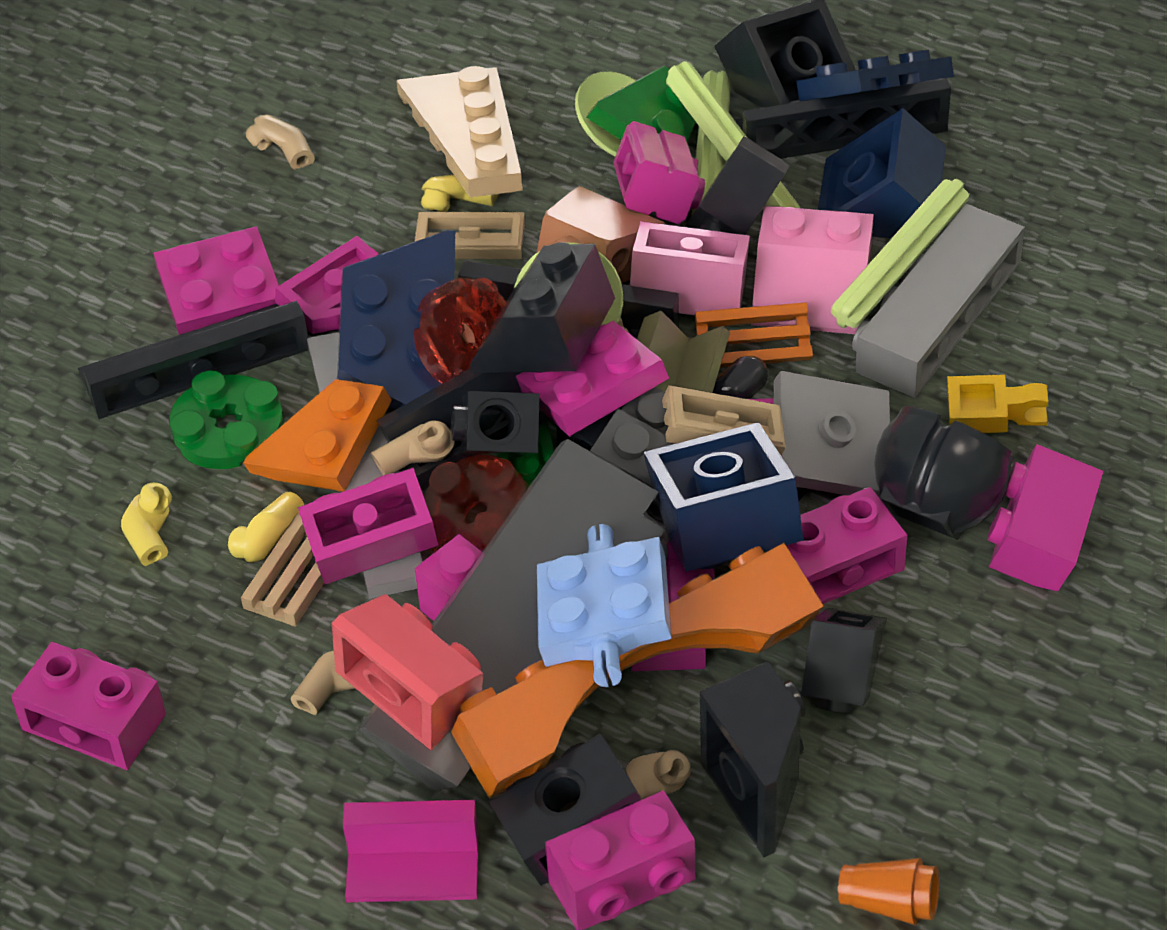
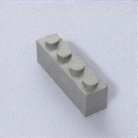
[852,204,1025,398]

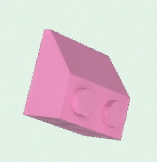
[751,206,874,334]

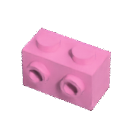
[630,222,750,315]

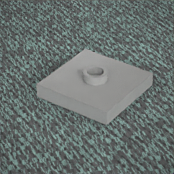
[774,371,890,497]

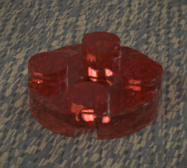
[414,277,506,384]
[424,455,529,553]

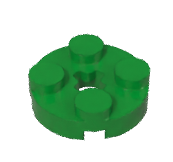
[169,371,284,469]

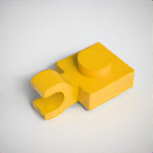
[947,375,1048,433]

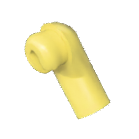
[421,175,499,212]
[121,482,172,566]
[228,492,304,563]

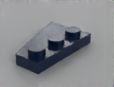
[797,49,954,102]

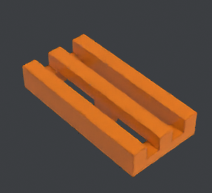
[695,302,813,368]

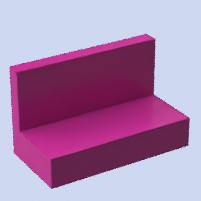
[343,800,479,902]

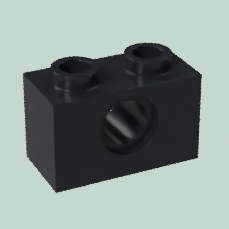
[490,733,642,886]

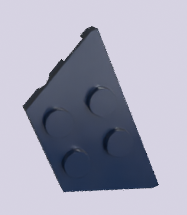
[337,230,456,410]

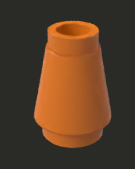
[838,858,940,925]

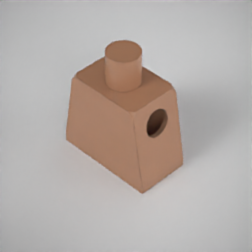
[537,186,665,283]

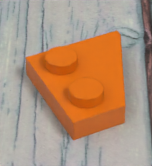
[243,379,392,492]

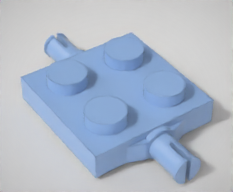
[537,524,672,687]

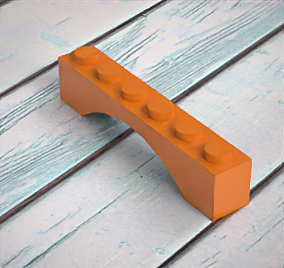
[451,543,824,799]

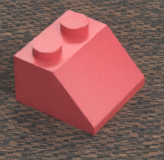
[331,594,483,751]

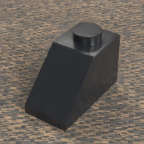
[686,136,790,235]
[801,608,887,713]

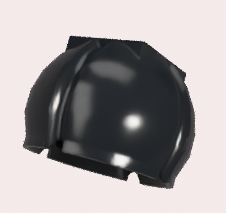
[874,406,1014,540]

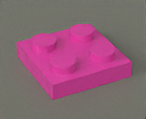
[153,226,279,335]
[516,321,669,436]

